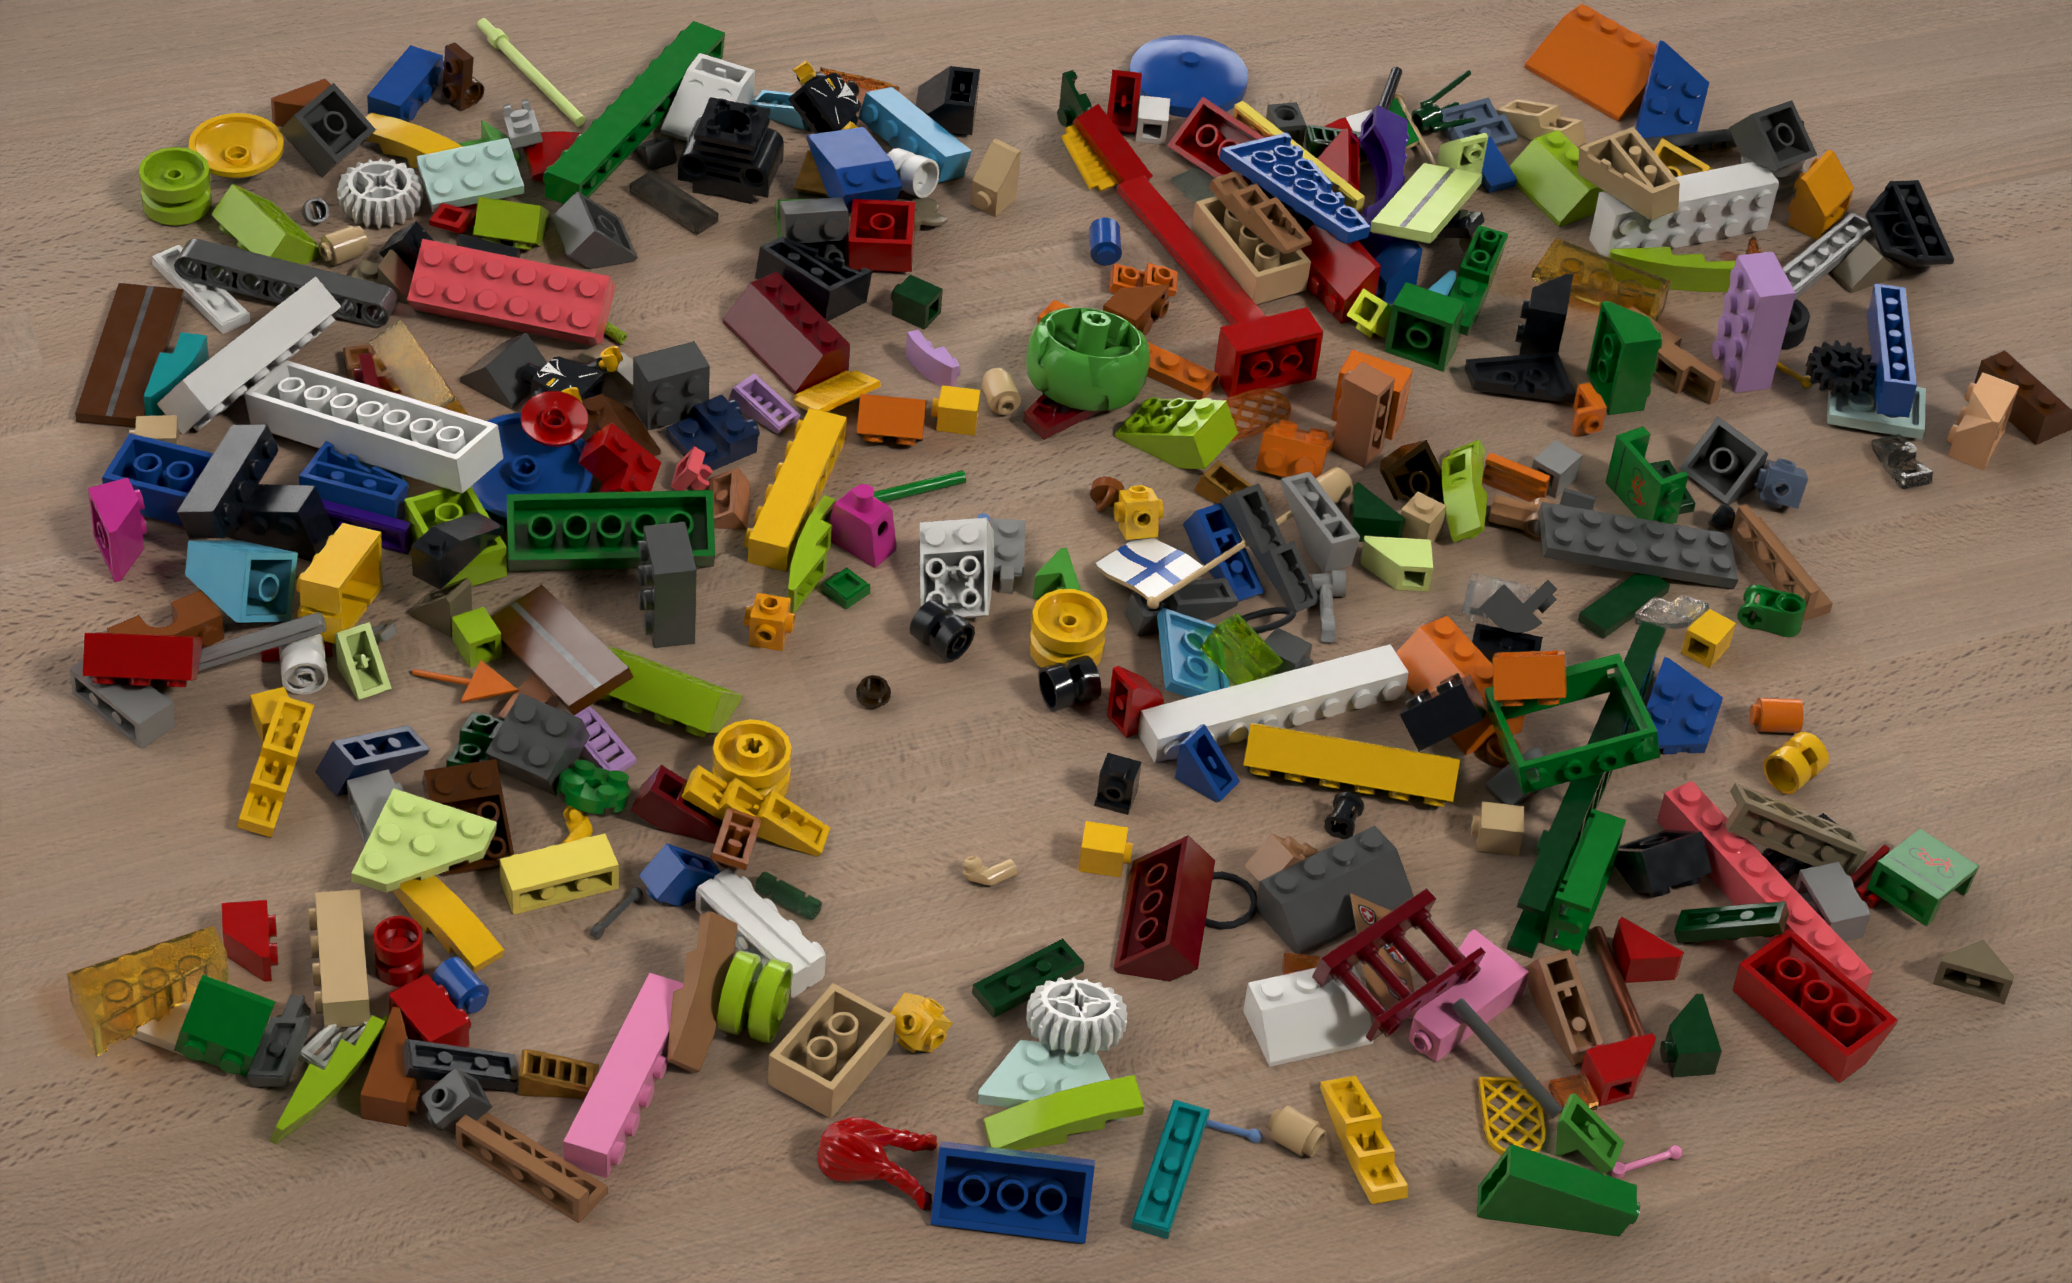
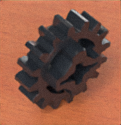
[1806,340,1877,398]

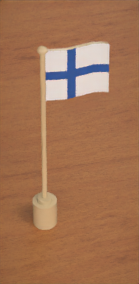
[1096,467,1353,609]

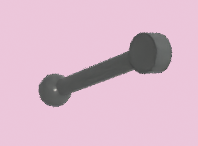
[590,887,643,939]

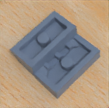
[1440,97,1518,146]

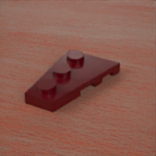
[1023,393,1101,440]

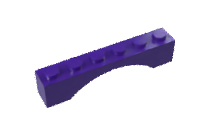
[1358,105,1409,259]

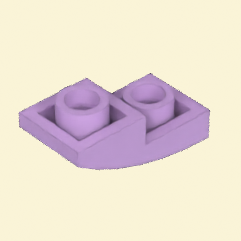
[905,329,960,387]

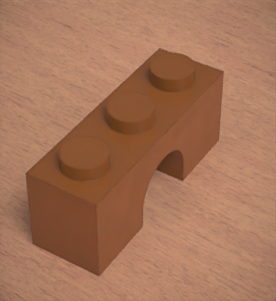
[107,590,224,648]

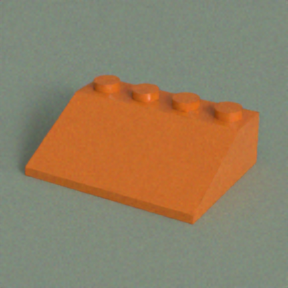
[1524,3,1656,122]

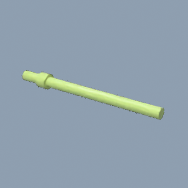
[477,18,586,127]

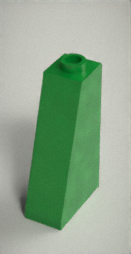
[1477,1144,1640,1237]

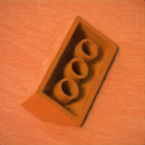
[1396,616,1526,755]

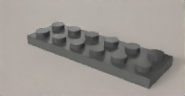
[1538,502,1738,589]

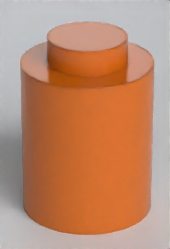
[1749,698,1804,733]

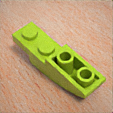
[1442,439,1488,543]

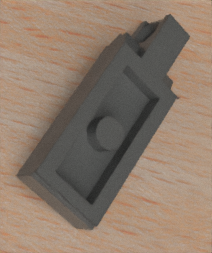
[247,995,312,1087]

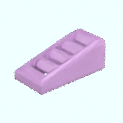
[728,373,801,434]
[574,706,637,772]

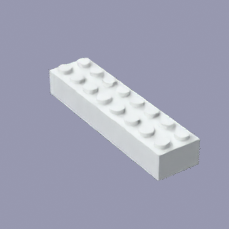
[244,360,503,493]

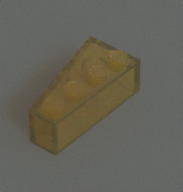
[67,926,229,1057]

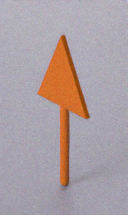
[411,660,519,703]

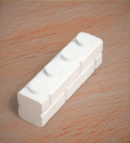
[695,868,826,998]

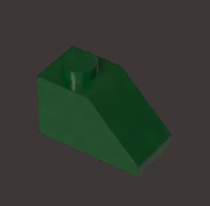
[1660,994,1722,1078]

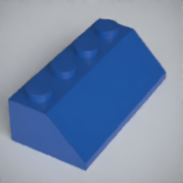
[931,1141,1095,1243]

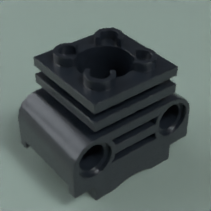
[678,97,784,204]

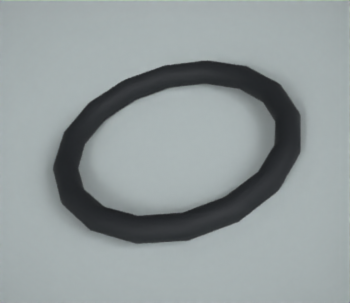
[1227,607,1296,636]
[1205,871,1257,929]

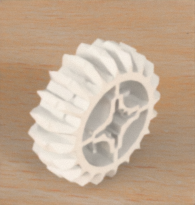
[337,158,423,229]
[1026,977,1128,1056]

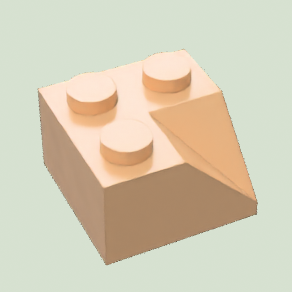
[1947,373,2019,470]

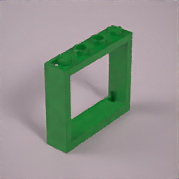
[1484,653,1660,794]

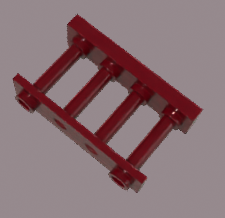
[1312,888,1486,1042]

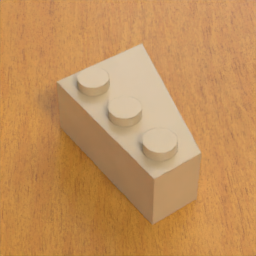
[1578,127,1680,220]

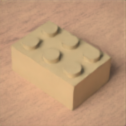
[768,983,896,1119]

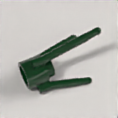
[1412,70,1476,133]

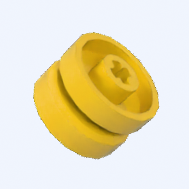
[1029,589,1108,668]
[712,719,792,797]

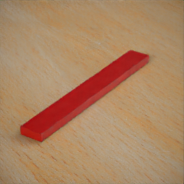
[1117,176,1266,324]

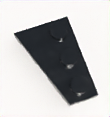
[1465,352,1576,404]

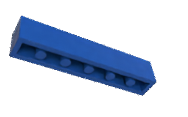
[1867,283,1917,418]

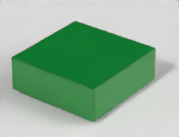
[822,567,871,609]

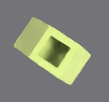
[1437,133,1489,173]
[1360,536,1433,592]

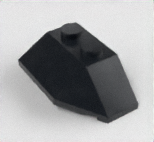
[1866,180,1954,268]

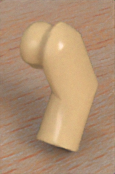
[962,856,1018,886]

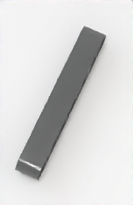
[174,239,398,327]

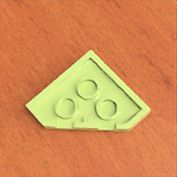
[351,788,497,893]

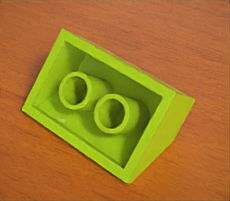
[1509,130,1604,227]
[211,184,321,265]

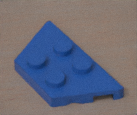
[1635,40,1710,138]
[1646,657,1723,755]

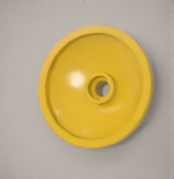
[189,113,284,179]

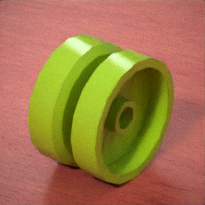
[138,147,212,226]
[717,950,793,1044]

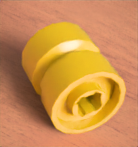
[1763,732,1829,794]

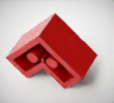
[578,422,661,492]

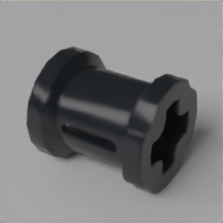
[1324,792,1365,839]

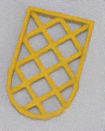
[1478,1077,1546,1155]

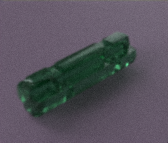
[755,872,822,920]

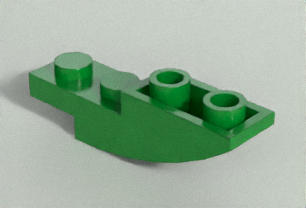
[1449,225,1508,336]

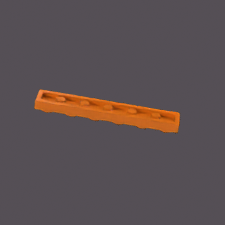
[1037,300,1219,400]

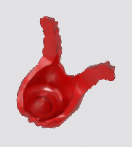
[817,1117,938,1210]

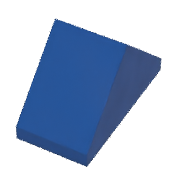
[1175,724,1240,802]

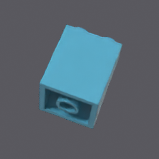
[185,540,298,623]

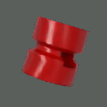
[373,915,424,987]

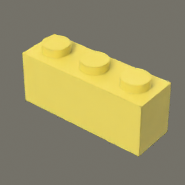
[500,833,619,915]

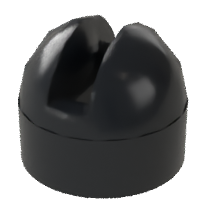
[1708,502,1736,531]

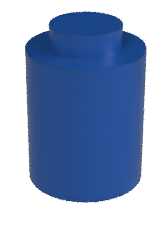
[1089,218,1122,266]
[432,957,489,1014]

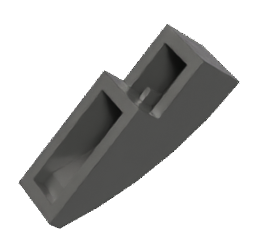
[1125,578,1239,636]

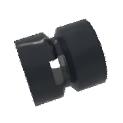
[909,599,975,662]
[1038,655,1102,711]

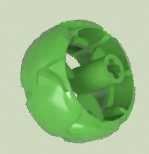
[1025,308,1150,411]

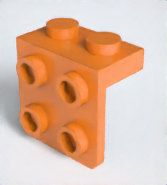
[1255,420,1334,478]

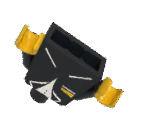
[788,61,861,134]
[520,346,623,402]

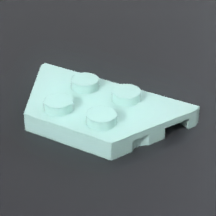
[977,1040,1123,1121]

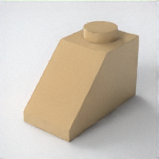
[970,138,1021,217]

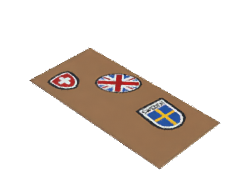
[1350,893,1417,1019]

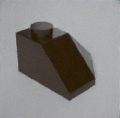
[1380,440,1444,504]

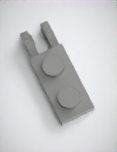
[503,99,543,149]

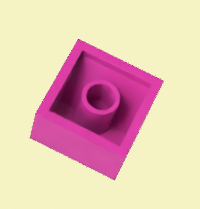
[88,478,147,582]

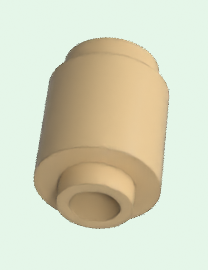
[319,226,369,266]
[981,368,1021,415]
[1267,1105,1326,1158]

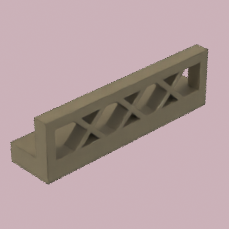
[1725,783,1867,876]

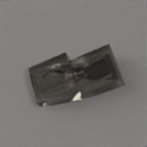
[1871,434,1933,489]

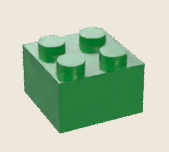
[1384,282,1465,372]

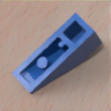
[1183,503,1264,602]

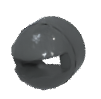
[302,198,329,224]

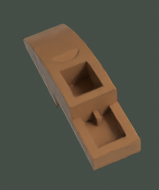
[1629,307,1724,405]

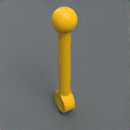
[1776,362,1813,388]

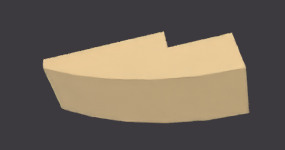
[1496,99,1586,147]

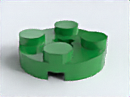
[557,760,630,814]

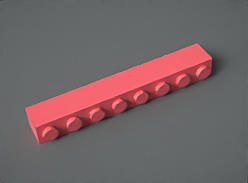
[1657,781,1873,992]

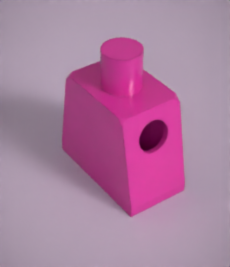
[829,484,896,568]

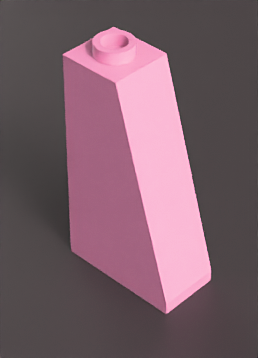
[1408,929,1529,1063]

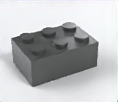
[637,522,697,648]

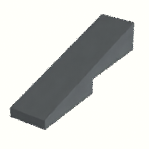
[1220,483,1320,613]

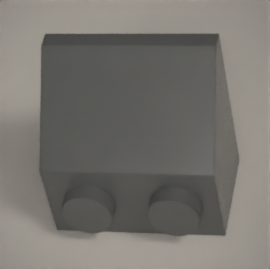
[1729,100,1817,171]
[552,191,638,269]

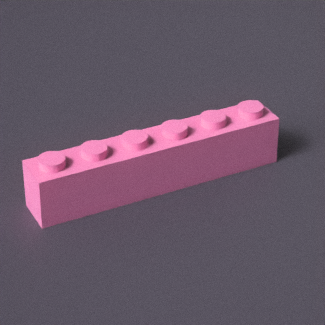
[563,973,684,1178]

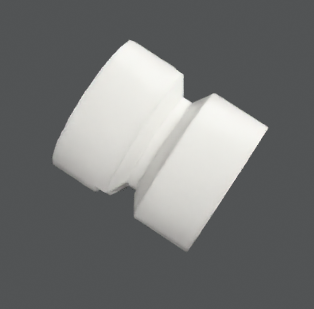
[887,148,939,198]
[279,634,328,695]

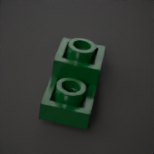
[446,712,504,767]

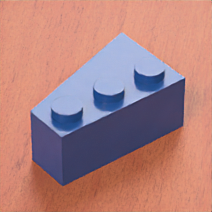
[299,441,408,520]

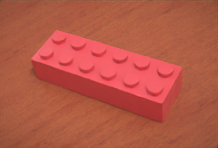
[407,239,616,346]

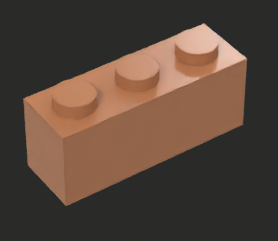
[1332,362,1395,468]

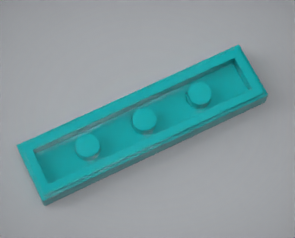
[1131,1100,1210,1239]

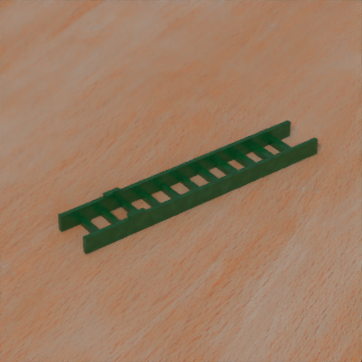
[1506,621,1666,958]

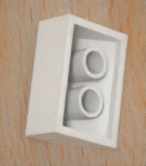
[1243,966,1374,1067]

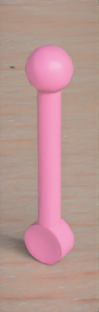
[1610,1145,1683,1179]

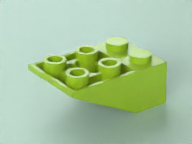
[1115,397,1238,469]

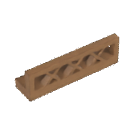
[1731,504,1833,621]
[456,1112,608,1223]

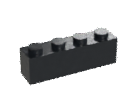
[177,424,279,538]

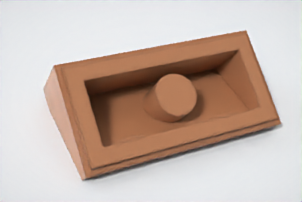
[709,467,750,529]

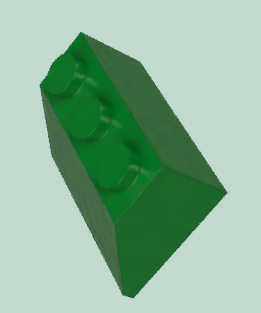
[1586,301,1662,415]

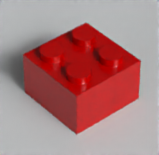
[849,199,915,272]

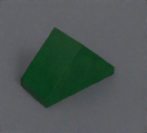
[1349,482,1405,542]

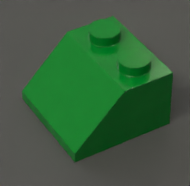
[174,974,275,1077]

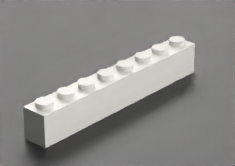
[1138,644,1409,763]

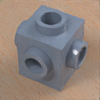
[1754,458,1808,509]

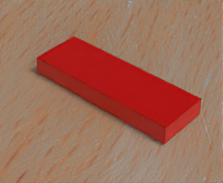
[1073,104,1153,184]

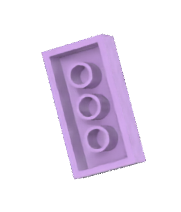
[1712,252,1796,393]

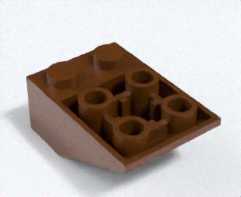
[422,759,514,876]

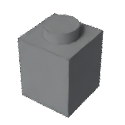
[1529,440,1582,498]

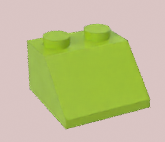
[473,197,551,250]

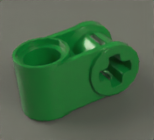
[1737,584,1806,638]

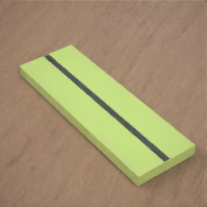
[1370,163,1482,244]

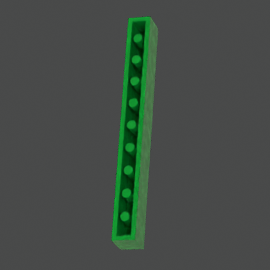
[543,21,725,204]

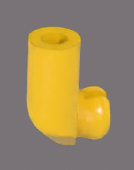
[561,806,593,844]

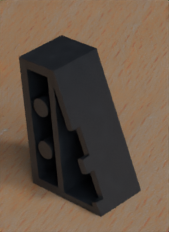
[755,236,872,321]
[226,484,335,562]

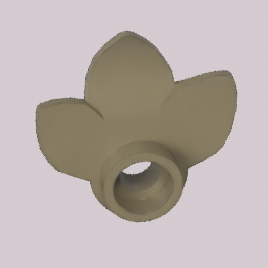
[896,197,948,231]

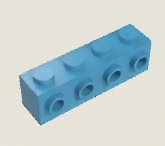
[858,87,972,183]

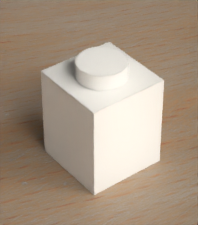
[1136,96,1170,145]

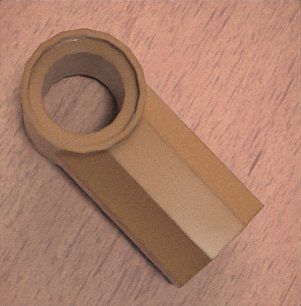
[1488,494,1555,542]

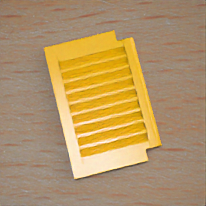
[1061,125,1119,192]
[793,370,881,412]

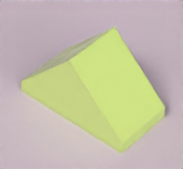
[335,622,392,700]

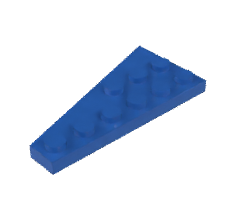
[1219,132,1371,244]

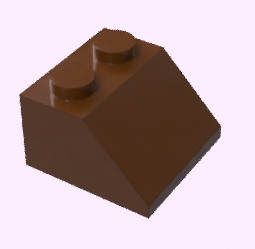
[581,394,661,456]

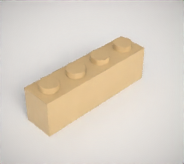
[309,889,370,1028]

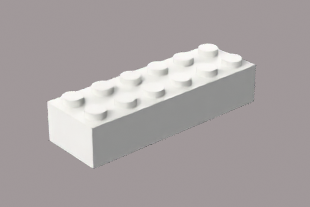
[1589,161,1779,262]
[157,276,341,434]

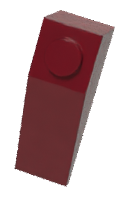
[630,764,723,844]

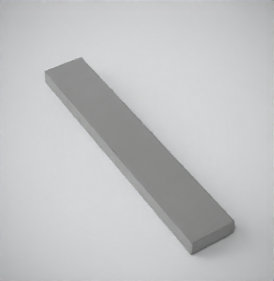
[1782,213,1874,301]

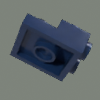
[666,395,760,471]

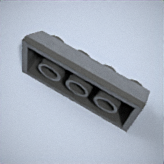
[1256,825,1414,957]

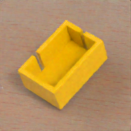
[296,523,383,644]

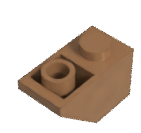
[1244,833,1319,882]

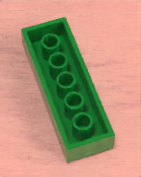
[507,490,715,571]

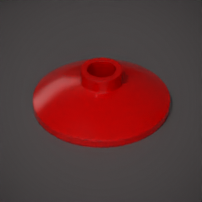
[521,391,588,447]

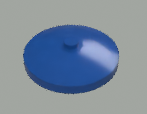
[1130,35,1248,118]
[472,413,593,526]

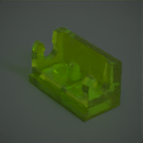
[1200,613,1284,685]

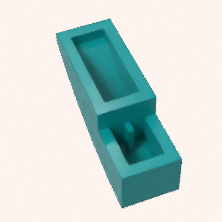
[143,332,209,416]

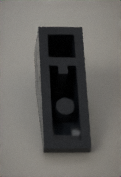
[411,512,504,590]

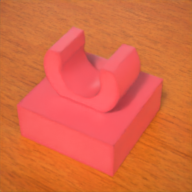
[670,446,713,491]

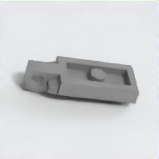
[991,518,1025,594]

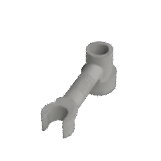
[1311,570,1346,642]

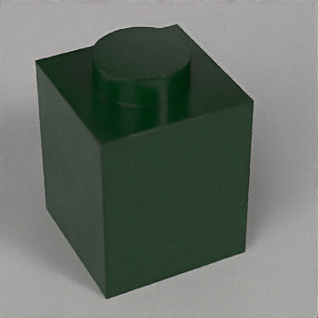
[891,274,943,330]

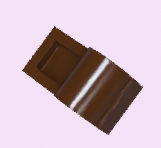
[442,42,485,112]

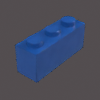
[367,45,444,122]

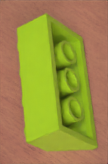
[601,646,743,737]

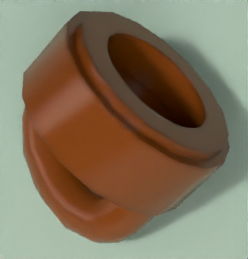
[1090,476,1124,512]
[1485,735,1521,768]

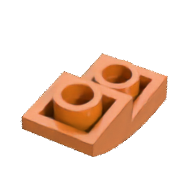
[1109,263,1178,297]

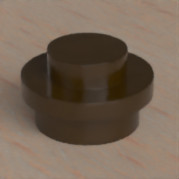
[856,675,891,708]

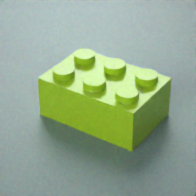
[404,486,507,587]

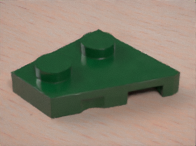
[1057,70,1092,127]

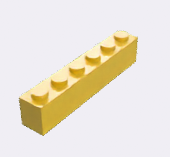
[744,408,847,572]
[1243,723,1460,807]

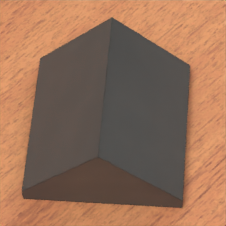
[460,332,547,410]
[1679,416,1768,505]

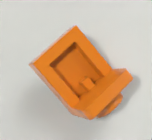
[1571,382,1607,437]

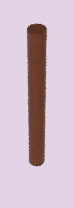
[1589,926,1646,1036]

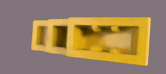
[365,113,463,169]
[237,695,314,838]
[682,765,831,857]
[392,876,505,973]
[1320,1075,1408,1204]

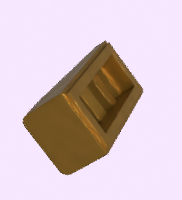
[1194,460,1270,503]
[519,1049,599,1099]

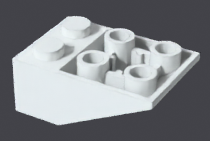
[661,53,755,141]
[920,518,994,618]

